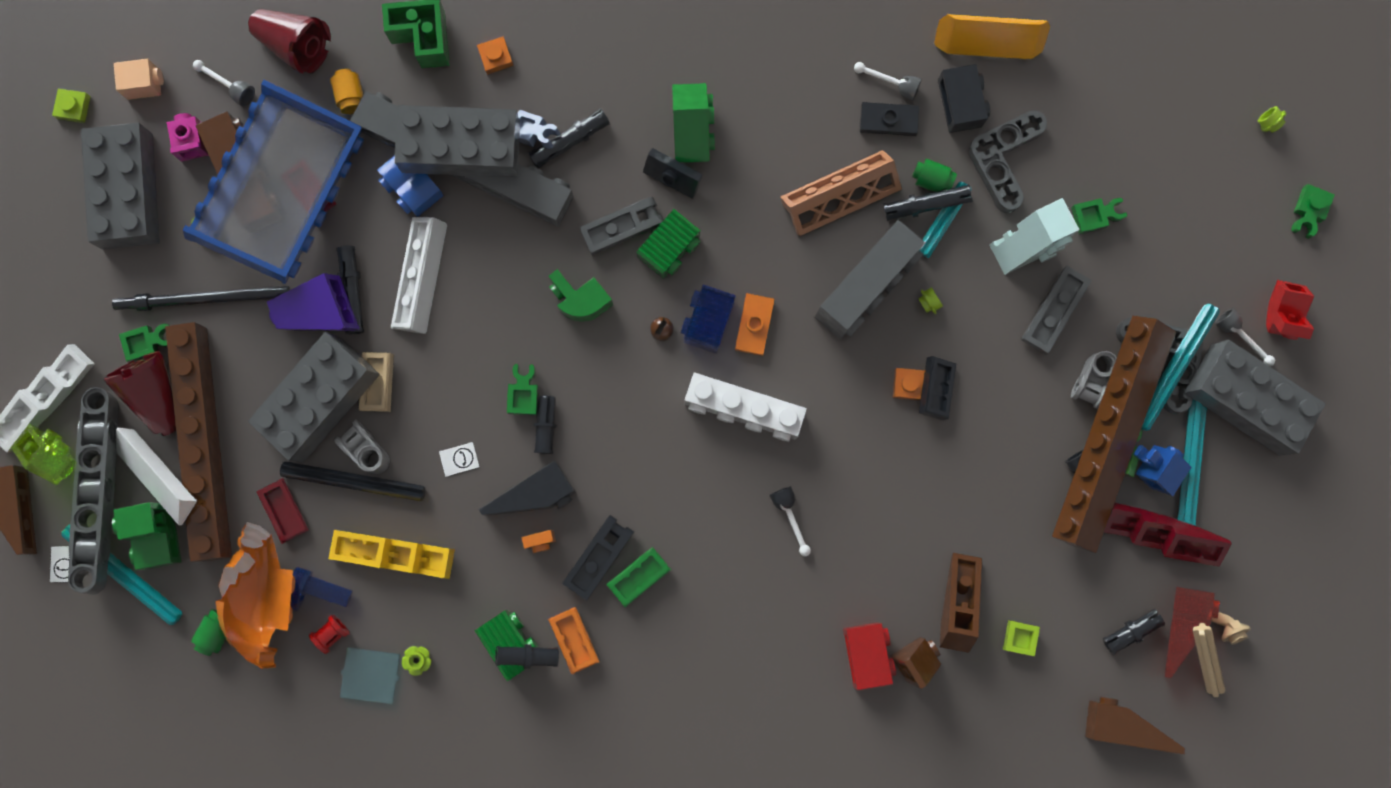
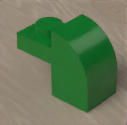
[548,269,613,322]

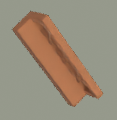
[780,150,902,236]

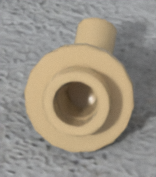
[1206,609,1251,645]

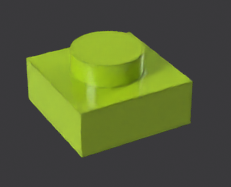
[52,88,91,123]
[1003,620,1040,657]

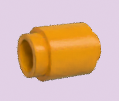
[330,69,363,114]

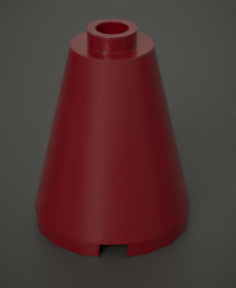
[248,9,331,74]
[104,351,176,436]

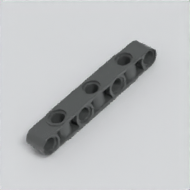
[68,387,119,595]

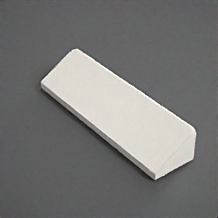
[391,217,447,334]
[116,428,197,525]

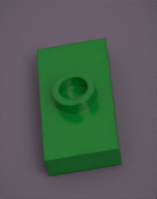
[606,546,671,607]

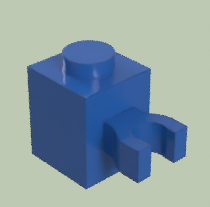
[1133,445,1191,496]

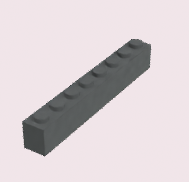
[350,91,574,227]

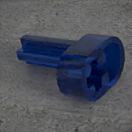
[290,567,353,611]

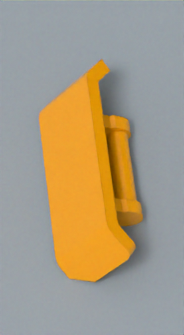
[934,14,1050,59]

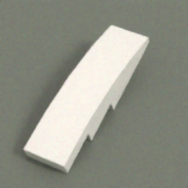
[0,344,95,453]

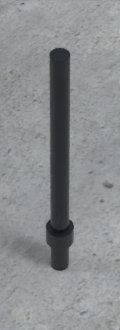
[112,286,290,311]

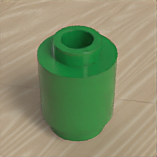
[912,158,957,193]
[191,609,226,656]

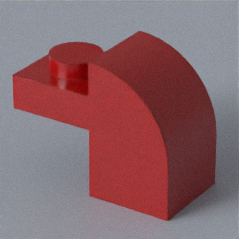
[1266,280,1314,340]

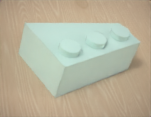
[989,198,1079,275]

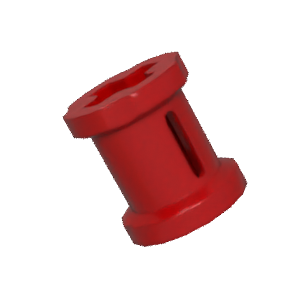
[308,615,350,654]

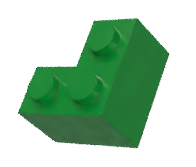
[382,0,450,68]
[672,83,715,163]
[112,502,182,570]

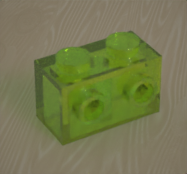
[11,424,76,485]

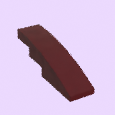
[1104,503,1232,567]

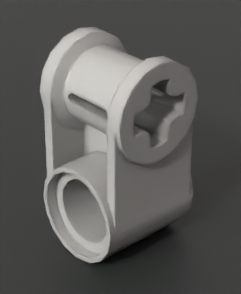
[1071,351,1117,409]
[334,419,390,475]

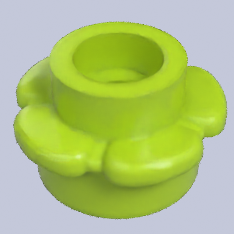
[1257,106,1286,133]
[918,287,943,314]
[402,646,431,676]

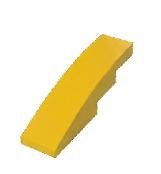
[328,530,455,579]

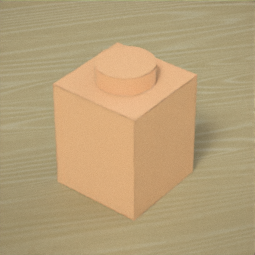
[114,58,164,100]

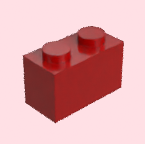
[843,622,896,690]

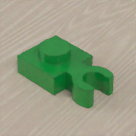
[1291,184,1335,239]
[1071,198,1128,235]
[119,324,170,362]
[507,364,539,415]

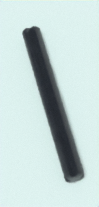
[280,461,425,501]

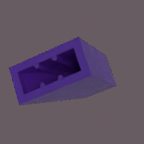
[267,273,359,331]

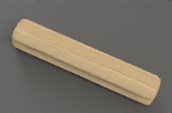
[1193,623,1225,697]

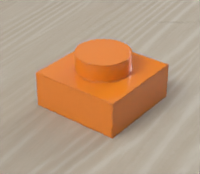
[477,36,514,75]
[893,368,925,400]
[521,530,556,553]

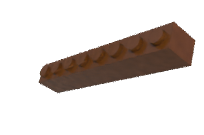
[1052,315,1176,553]
[165,322,232,562]

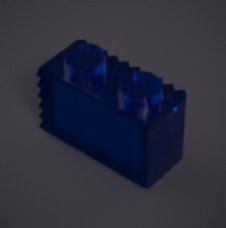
[680,284,736,354]

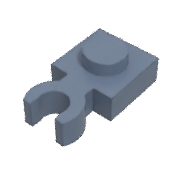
[518,110,561,149]

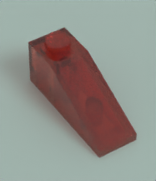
[1164,587,1220,678]

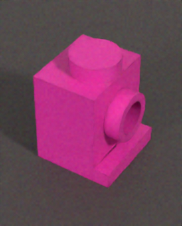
[166,113,209,162]

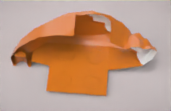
[215,522,295,669]

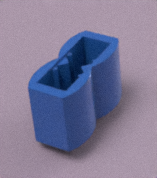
[377,155,444,217]

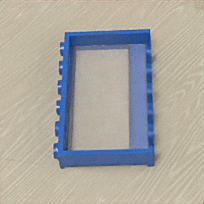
[183,79,364,285]

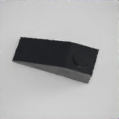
[479,461,576,516]

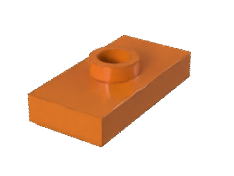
[735,293,775,356]
[548,607,600,674]

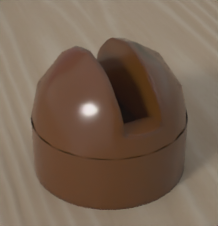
[650,317,673,341]

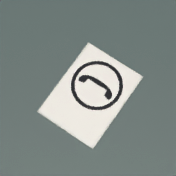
[439,442,479,477]
[50,546,69,582]

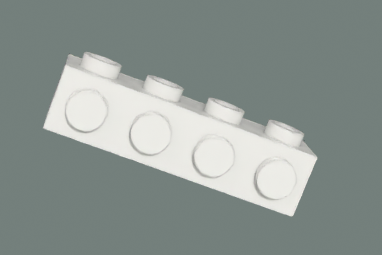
[685,372,807,442]

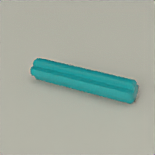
[920,181,972,258]

